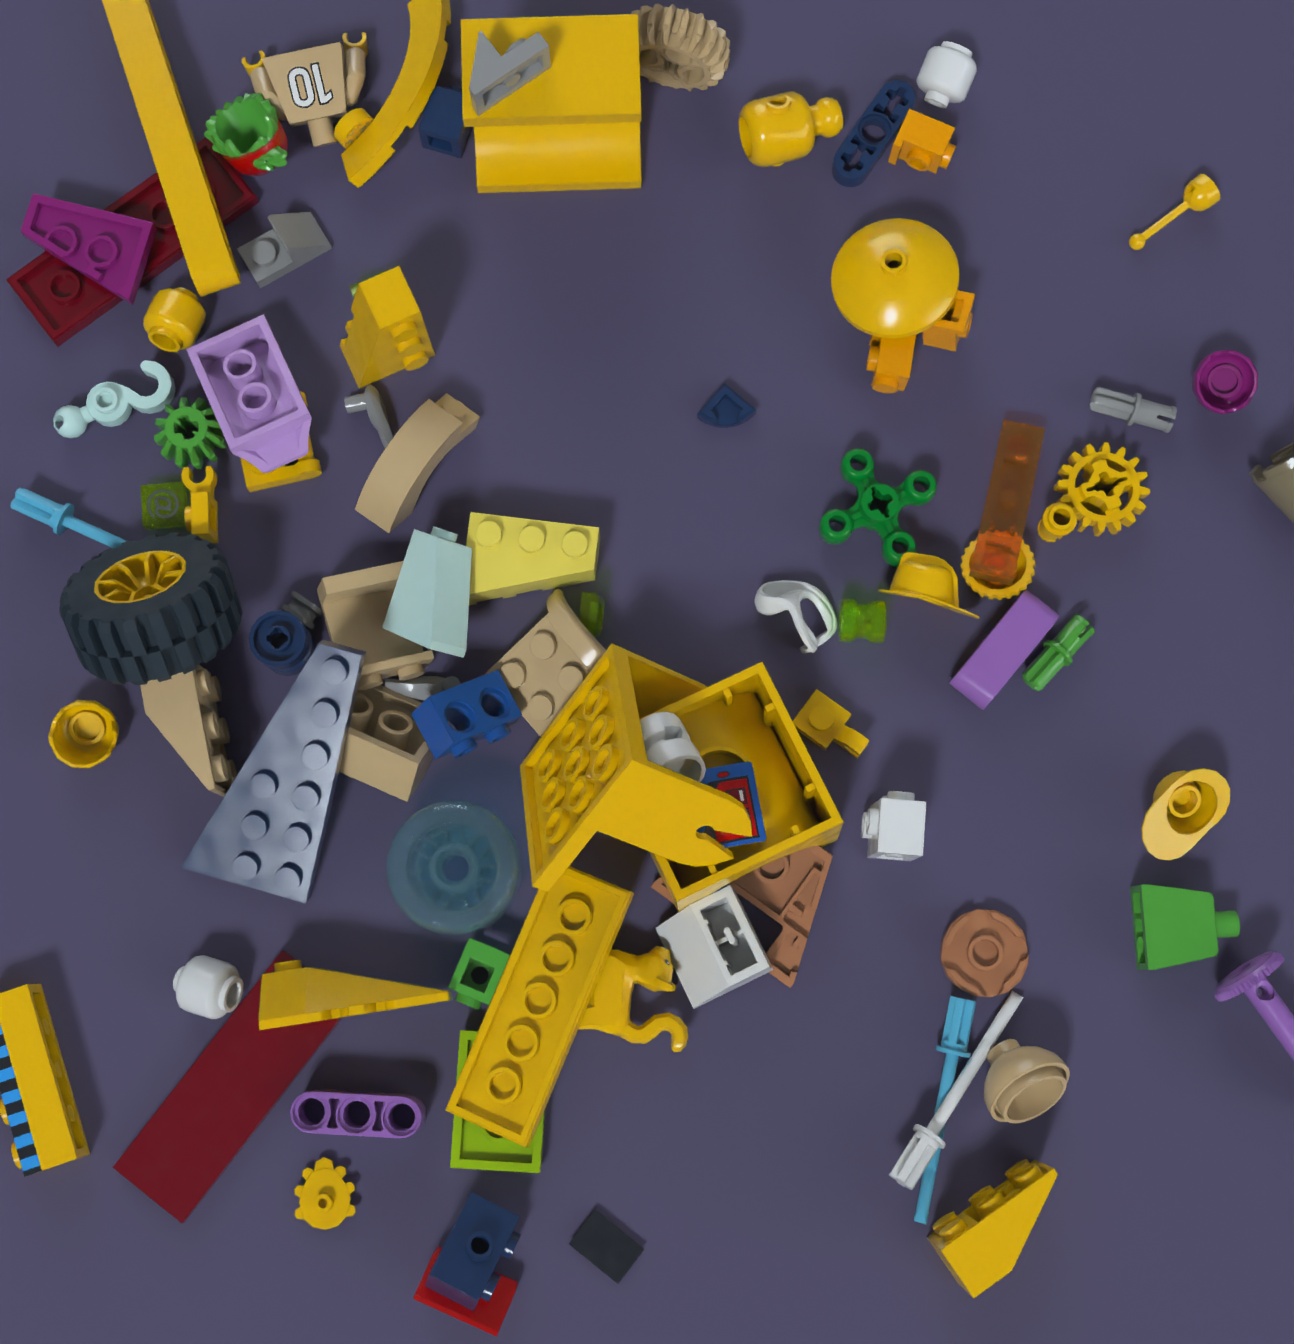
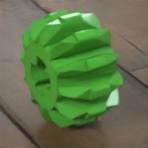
[154,397,227,470]

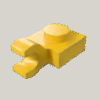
[181,466,218,543]
[793,689,869,759]

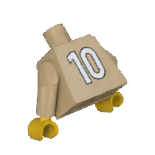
[241,32,368,147]

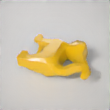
[578,946,688,1052]

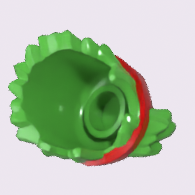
[204,93,288,176]

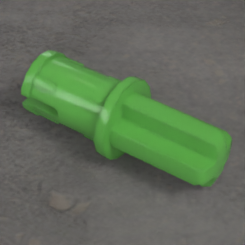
[1022,614,1095,691]

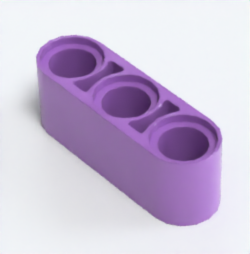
[949,589,1060,710]
[290,1089,427,1138]

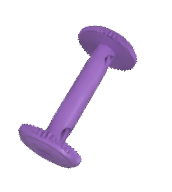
[1214,951,1294,1061]

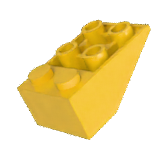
[927,1159,1058,1298]

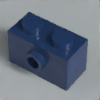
[425,1192,521,1311]

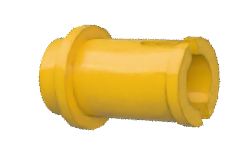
[1037,502,1077,542]

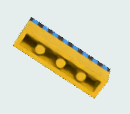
[0,984,90,1177]

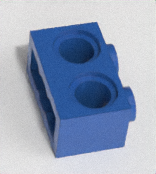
[411,670,522,760]

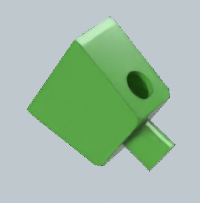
[1130,884,1240,970]

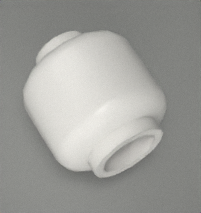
[916,41,977,108]
[173,955,243,1019]

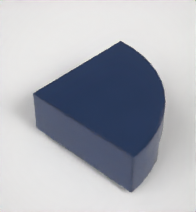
[697,383,756,428]

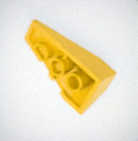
[259,960,453,1030]

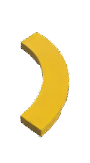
[341,0,451,188]

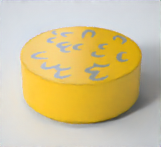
[334,108,373,149]

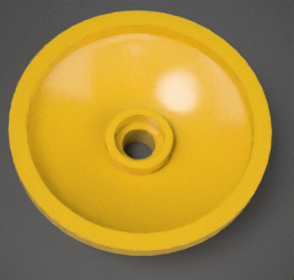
[831,218,959,339]

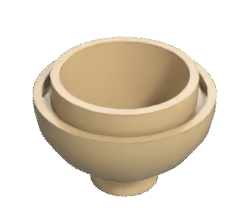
[984,1039,1070,1123]

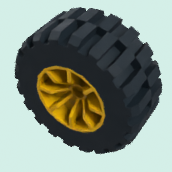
[59,533,243,685]

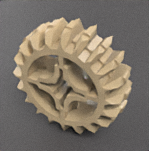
[631,3,730,92]

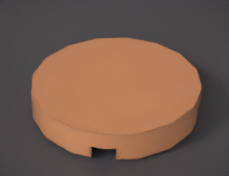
[940,909,1029,997]

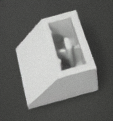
[656,885,773,1009]

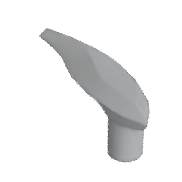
[344,384,393,448]
[385,676,460,701]

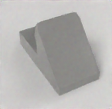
[469,31,551,116]
[237,212,332,289]

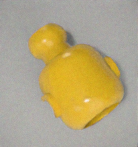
[738,91,843,167]

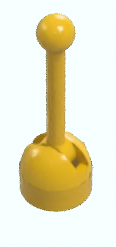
[1129,174,1220,250]

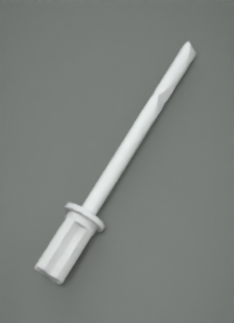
[889,991,1024,1190]

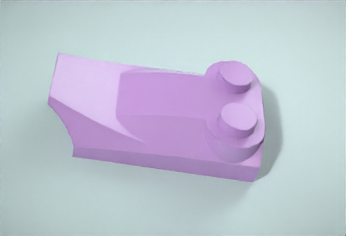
[186,314,312,473]

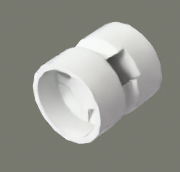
[640,712,706,782]

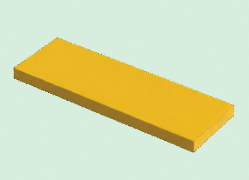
[445,866,634,1147]

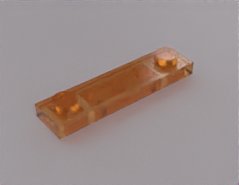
[969,419,1045,586]

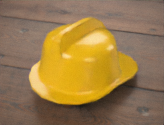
[878,552,980,619]
[1141,768,1230,861]

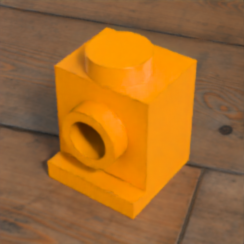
[888,109,956,174]
[923,290,975,352]
[866,335,916,393]

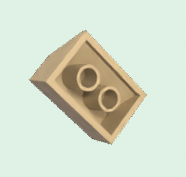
[339,685,449,802]

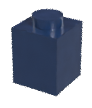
[418,85,472,159]

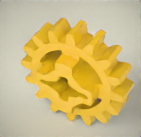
[1053,442,1150,537]

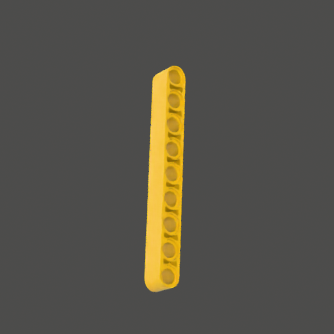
[102,0,241,297]

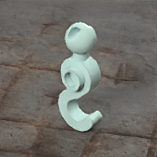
[53,360,176,438]

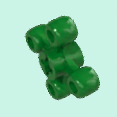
[818,448,937,567]

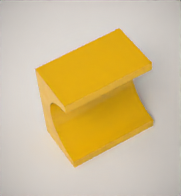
[461,14,641,193]
[640,662,844,912]

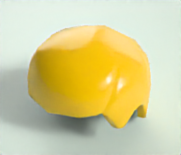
[48,700,119,768]

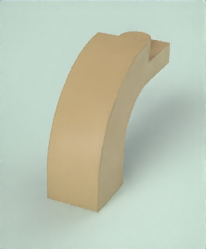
[355,393,480,533]

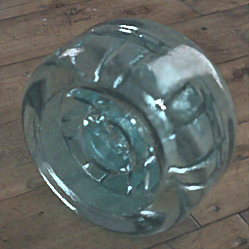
[386,800,523,936]

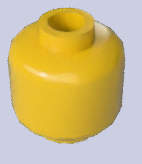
[143,287,206,352]

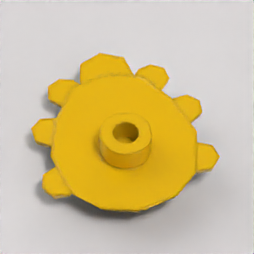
[294,1157,356,1230]

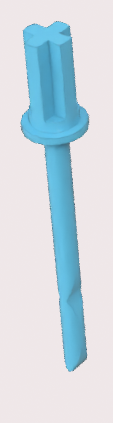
[10,488,126,549]
[914,996,976,1225]

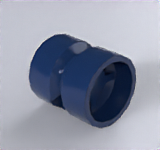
[249,610,316,676]

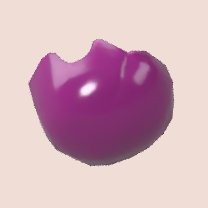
[1192,350,1258,414]

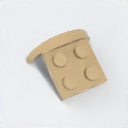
[486,589,606,737]

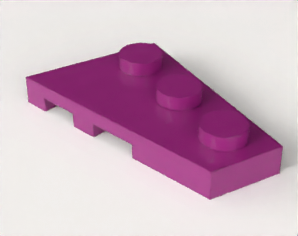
[20,193,157,305]

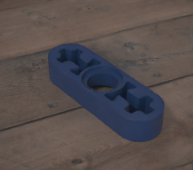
[832,80,915,187]

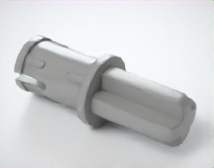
[1089,387,1177,433]

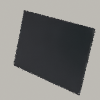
[569,1209,644,1284]

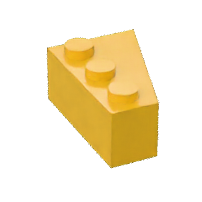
[339,266,435,389]

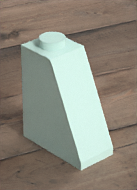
[382,526,472,658]

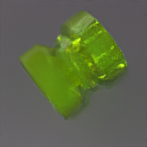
[838,599,886,643]

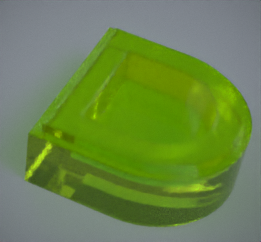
[579,592,605,639]

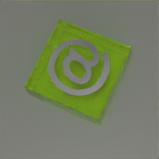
[141,482,188,530]

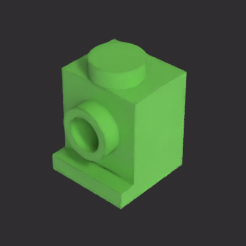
[448,938,511,1010]

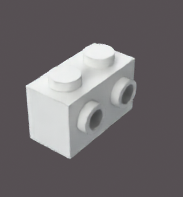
[861,791,926,861]

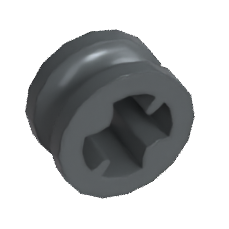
[280,591,323,630]

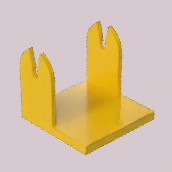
[520,643,752,892]

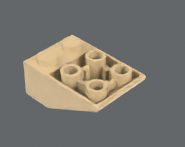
[140,664,237,797]

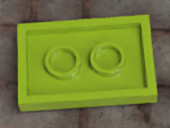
[450,1030,545,1173]

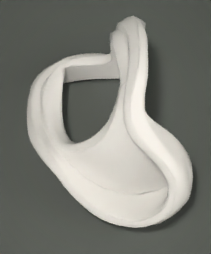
[754,580,838,653]

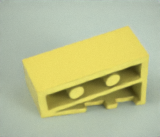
[466,512,600,605]

